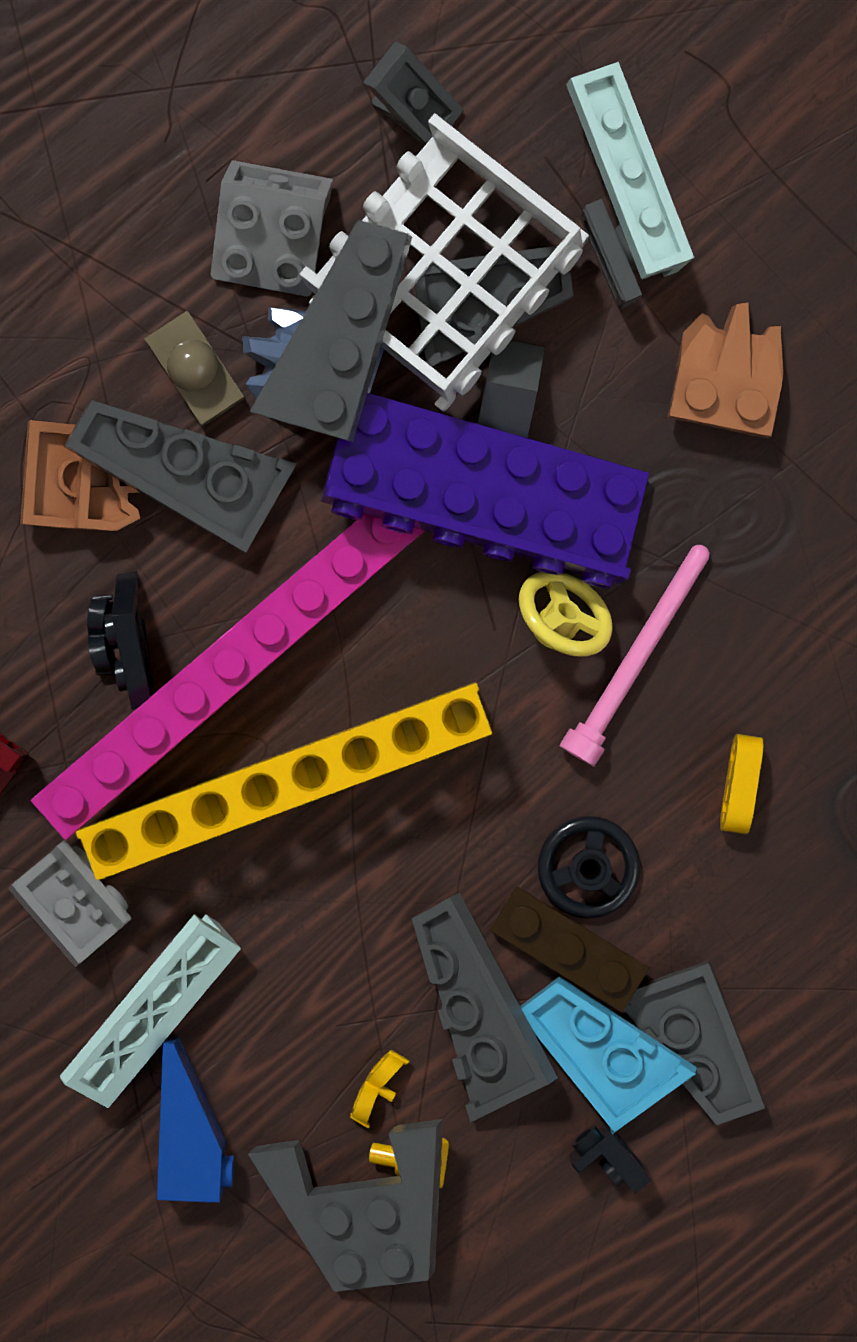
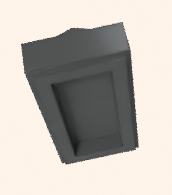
[580,198,642,310]

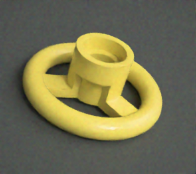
[519,572,613,657]

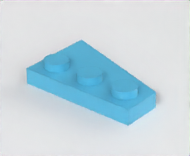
[520,976,697,1133]

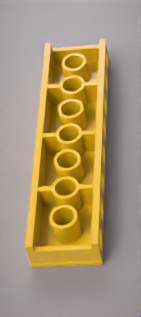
[75,682,492,881]

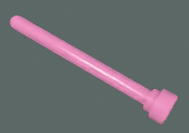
[559,545,710,767]

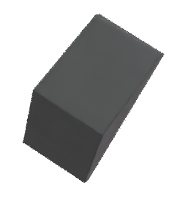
[478,341,545,438]

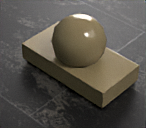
[144,310,246,426]

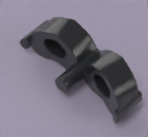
[87,594,115,676]

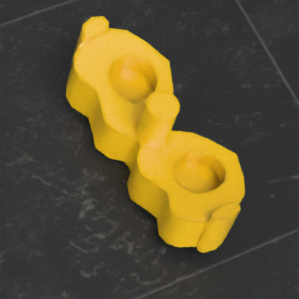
[350,1050,410,1129]

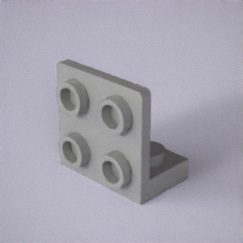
[211,160,333,296]

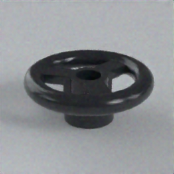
[538,816,640,919]

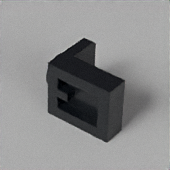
[569,1123,651,1194]

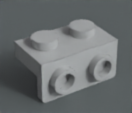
[8,840,131,967]

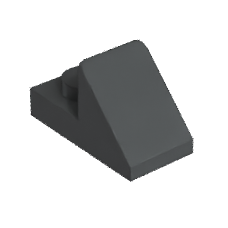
[363,41,464,146]

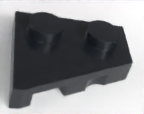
[104,571,154,709]

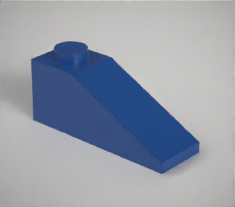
[157,1035,234,1203]

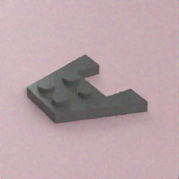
[248,1119,443,1292]

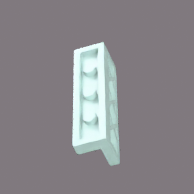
[566,62,694,279]
[59,914,241,1108]

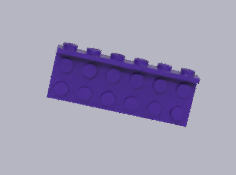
[321,393,649,589]

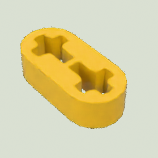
[720,734,763,835]

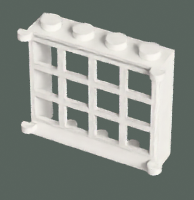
[300,113,589,412]

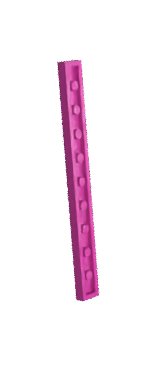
[31,514,425,841]

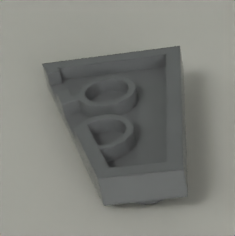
[413,246,574,368]
[624,960,766,1125]

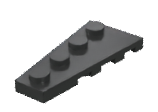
[250,220,412,442]
[63,400,297,553]

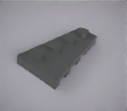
[412,893,558,1122]

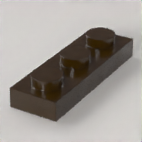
[490,886,650,1013]

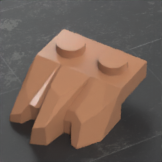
[667,302,783,439]
[20,420,140,531]

